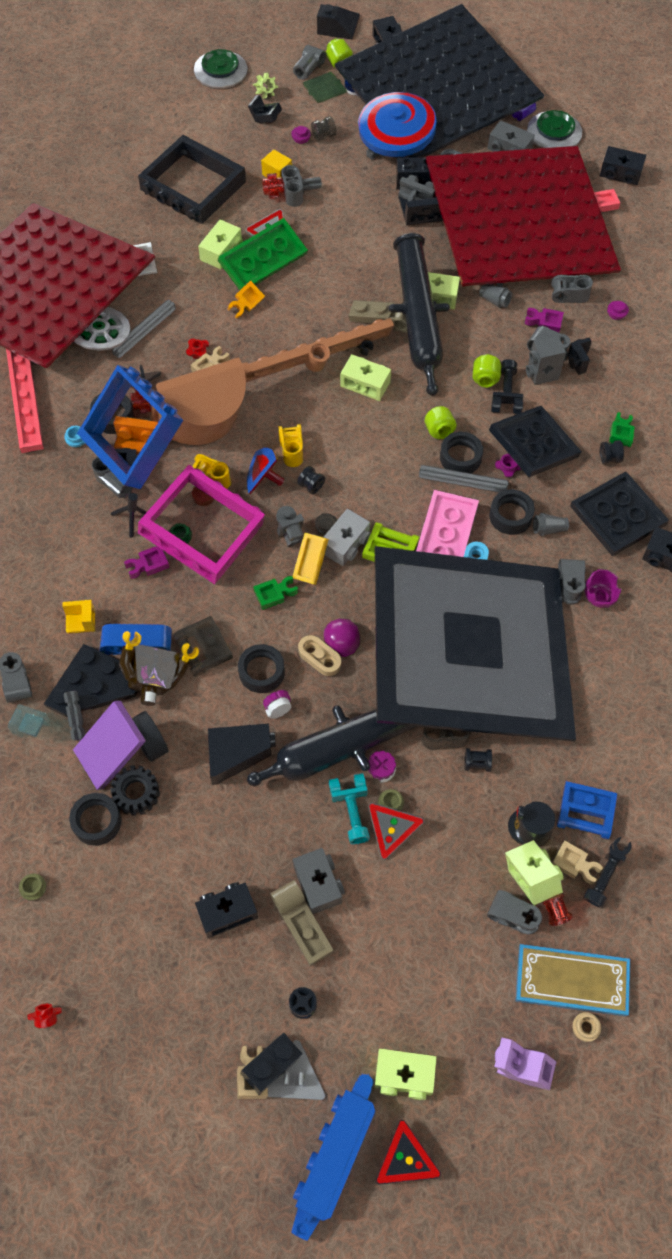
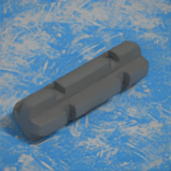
[64,691,85,741]

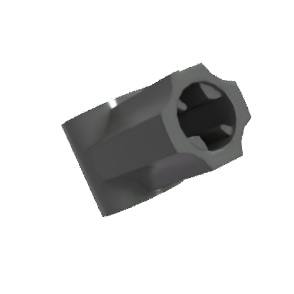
[293,44,326,80]
[92,457,133,499]

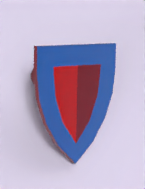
[247,448,285,495]

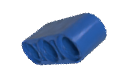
[100,624,172,655]

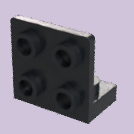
[398,194,443,226]

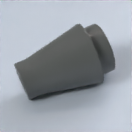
[479,285,512,308]
[533,513,569,536]

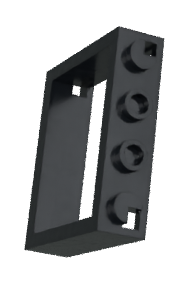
[138,135,246,224]

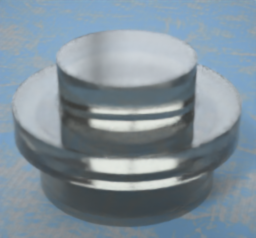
[315,513,337,535]

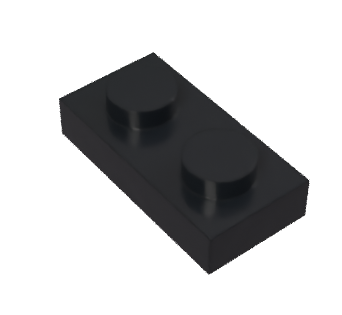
[240,1032,303,1095]

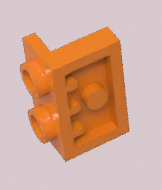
[113,416,158,453]

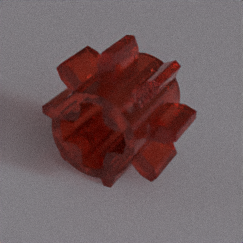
[262,173,284,199]
[130,388,152,414]

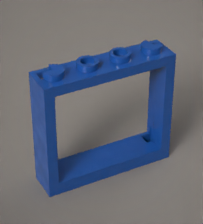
[77,365,183,489]

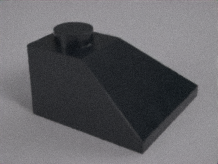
[317,4,360,40]

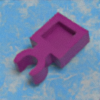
[524,308,564,333]
[124,546,170,579]

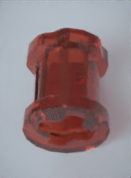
[542,893,573,926]

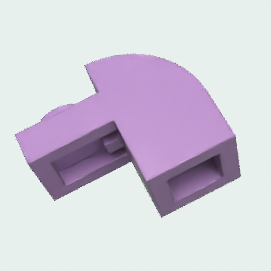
[494,1038,556,1090]

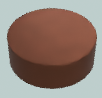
[192,486,215,506]

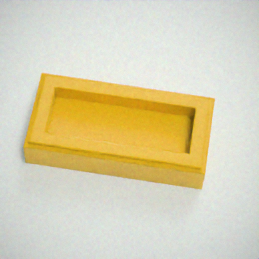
[293,533,329,585]

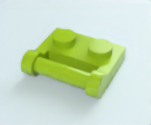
[362,522,420,562]

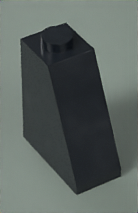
[208,723,276,785]

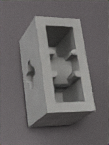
[323,509,371,566]

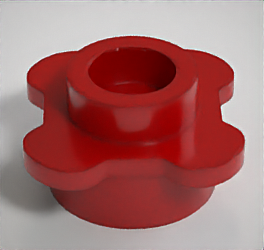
[186,338,209,359]
[27,1003,62,1028]

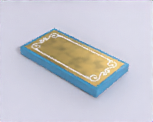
[515,944,630,1017]

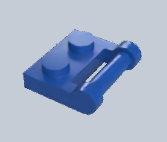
[557,781,617,840]

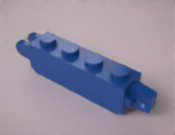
[291,1074,375,1241]

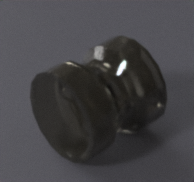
[311,116,337,142]

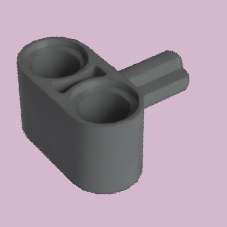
[282,165,322,207]

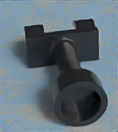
[491,359,523,414]
[583,837,632,908]

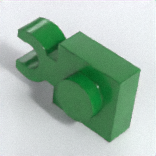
[609,412,635,447]
[253,576,298,610]

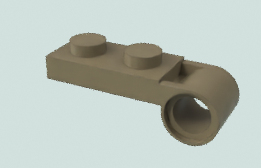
[348,300,407,333]
[270,880,334,966]

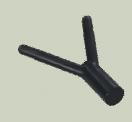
[111,493,147,538]

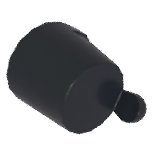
[508,802,555,847]

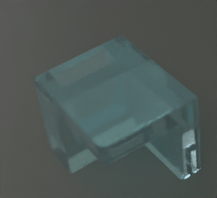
[7,704,51,738]

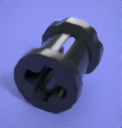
[464,748,492,772]

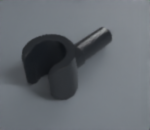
[356,340,374,356]

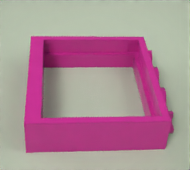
[138,465,265,585]

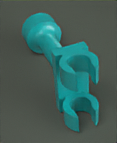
[329,773,370,845]

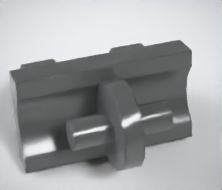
[398,175,435,201]
[276,506,304,547]

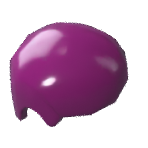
[584,569,621,608]
[323,618,360,657]

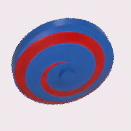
[358,92,436,157]

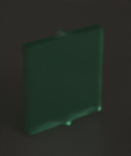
[303,72,346,103]

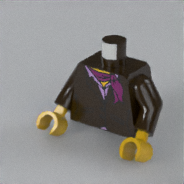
[119,631,199,706]

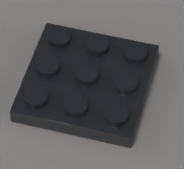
[489,405,582,477]
[570,471,669,557]

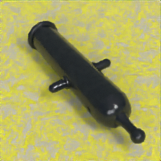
[388,233,450,396]
[247,705,417,787]

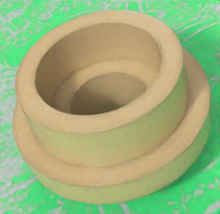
[572,1012,601,1042]

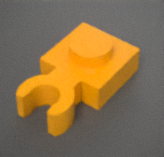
[227,281,265,318]

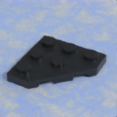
[44,644,138,717]

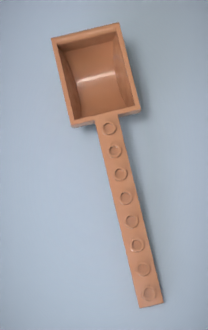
[150,318,394,445]

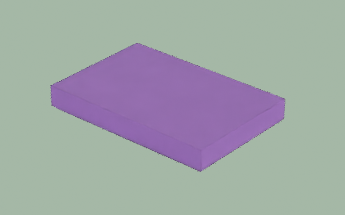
[73,701,146,790]

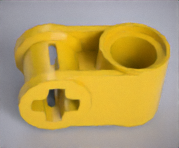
[278,424,303,467]
[192,454,231,489]

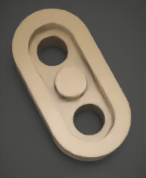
[298,635,341,676]

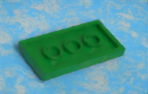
[217,218,308,290]

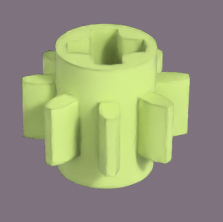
[253,73,278,99]

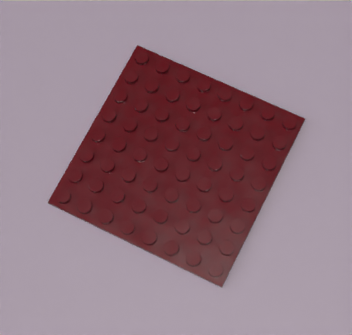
[426,146,621,286]
[0,203,155,369]

